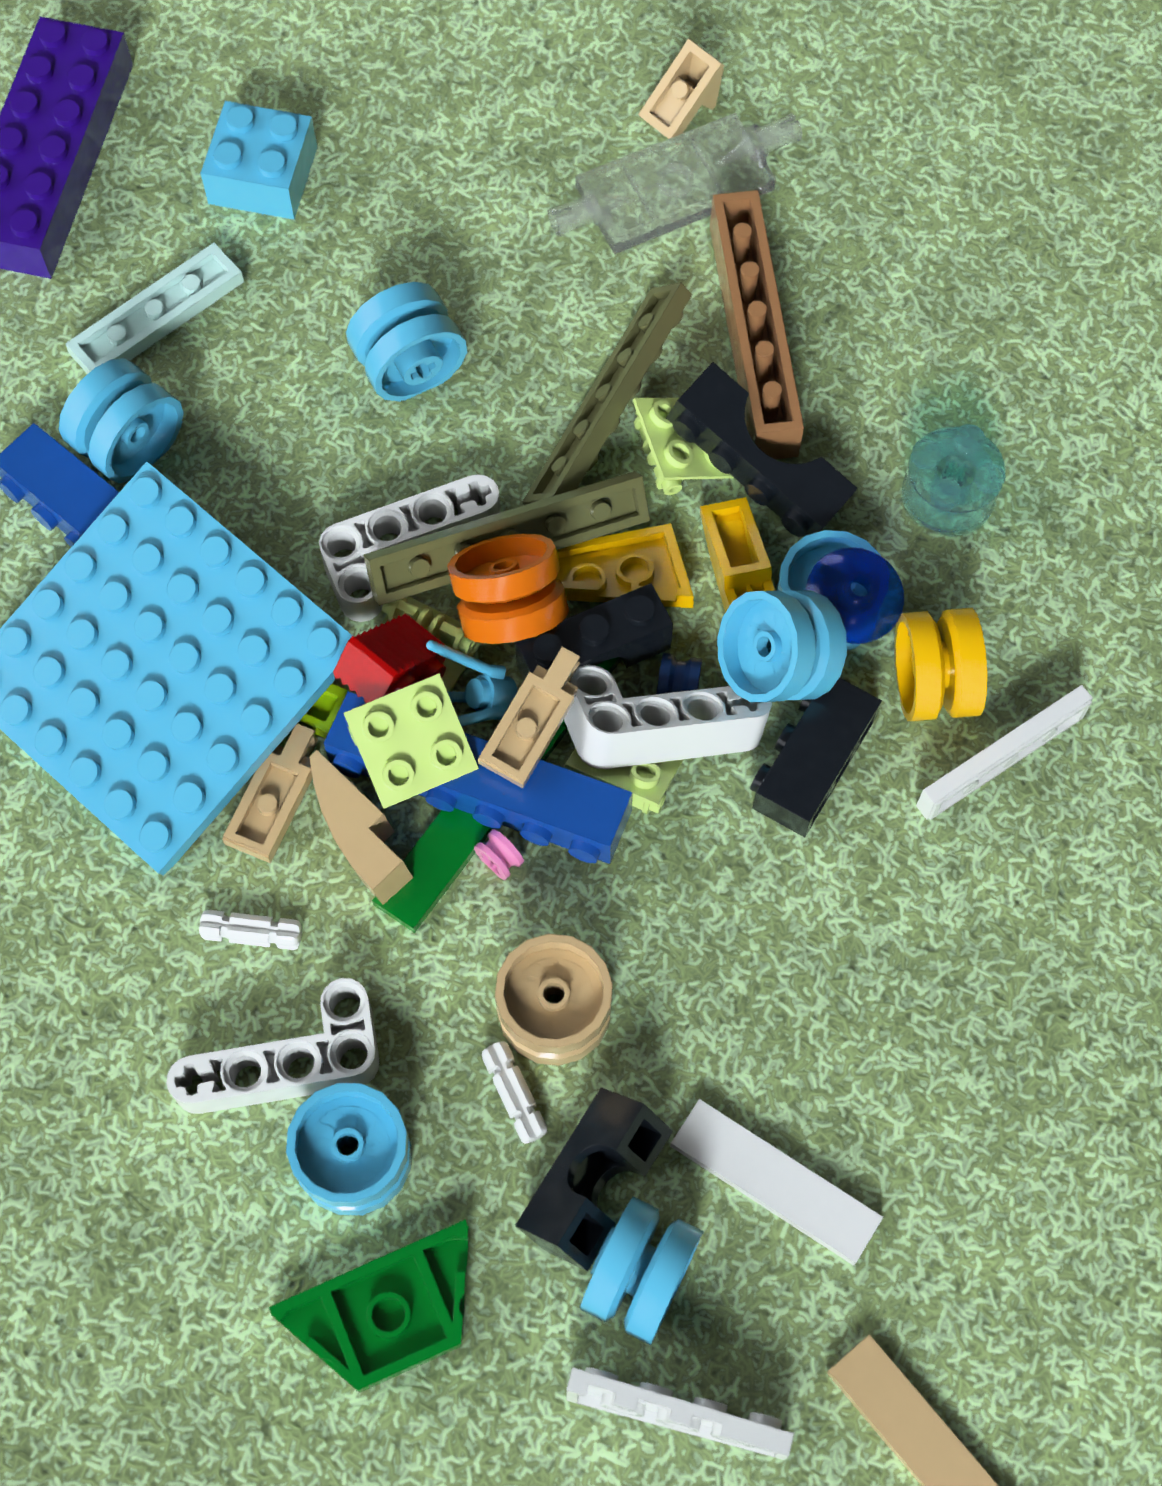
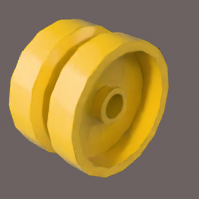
[894,608,987,721]

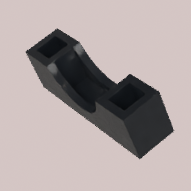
[666,362,858,537]

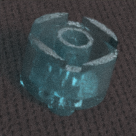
[901,424,1006,537]

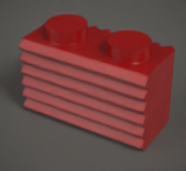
[333,613,446,703]

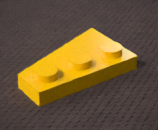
[556,523,694,608]

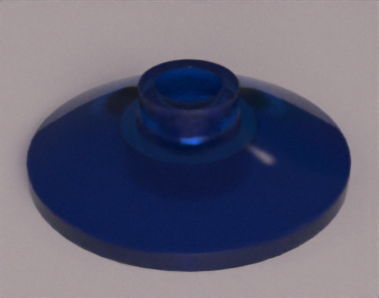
[805,548,904,644]

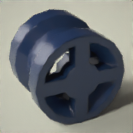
[656,653,702,694]

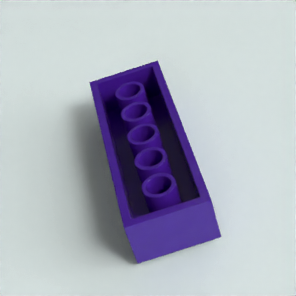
[0,16,133,279]

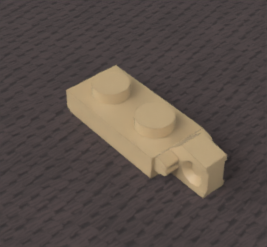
[478,647,580,788]
[222,724,318,863]

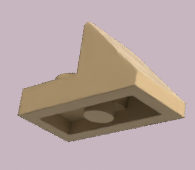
[638,38,724,142]

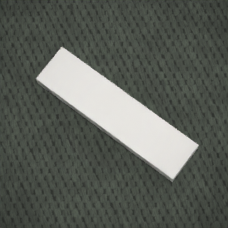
[916,685,1093,820]
[670,1099,883,1266]

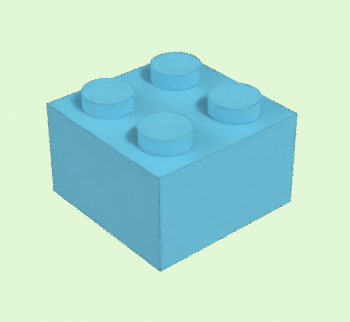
[200,101,317,220]

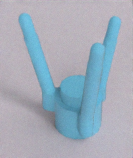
[426,640,518,727]

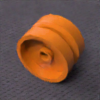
[447,533,569,644]

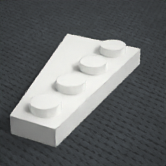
[566,1367,794,1460]

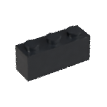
[750,678,882,838]

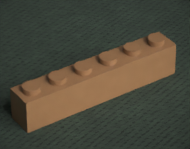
[710,190,804,460]

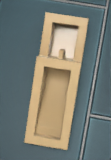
[309,750,413,905]

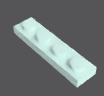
[65,243,244,374]

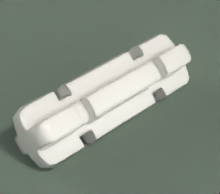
[199,910,302,950]
[482,1041,547,1144]

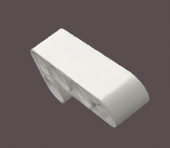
[319,474,500,622]
[564,665,772,769]
[166,978,379,1114]

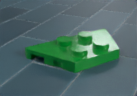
[268,1220,470,1393]

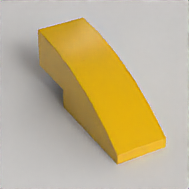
[700,497,775,612]

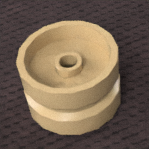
[495,934,613,1066]

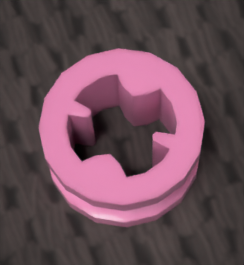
[474,829,524,880]

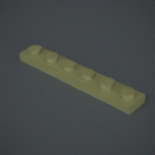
[522,282,692,505]
[363,471,650,606]

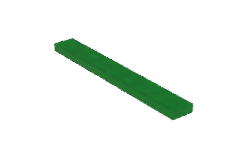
[372,603,622,933]

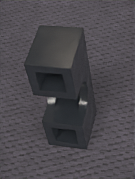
[515,583,673,680]
[515,1088,673,1272]

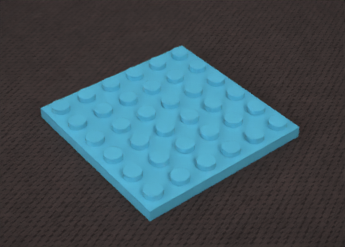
[0,461,353,876]

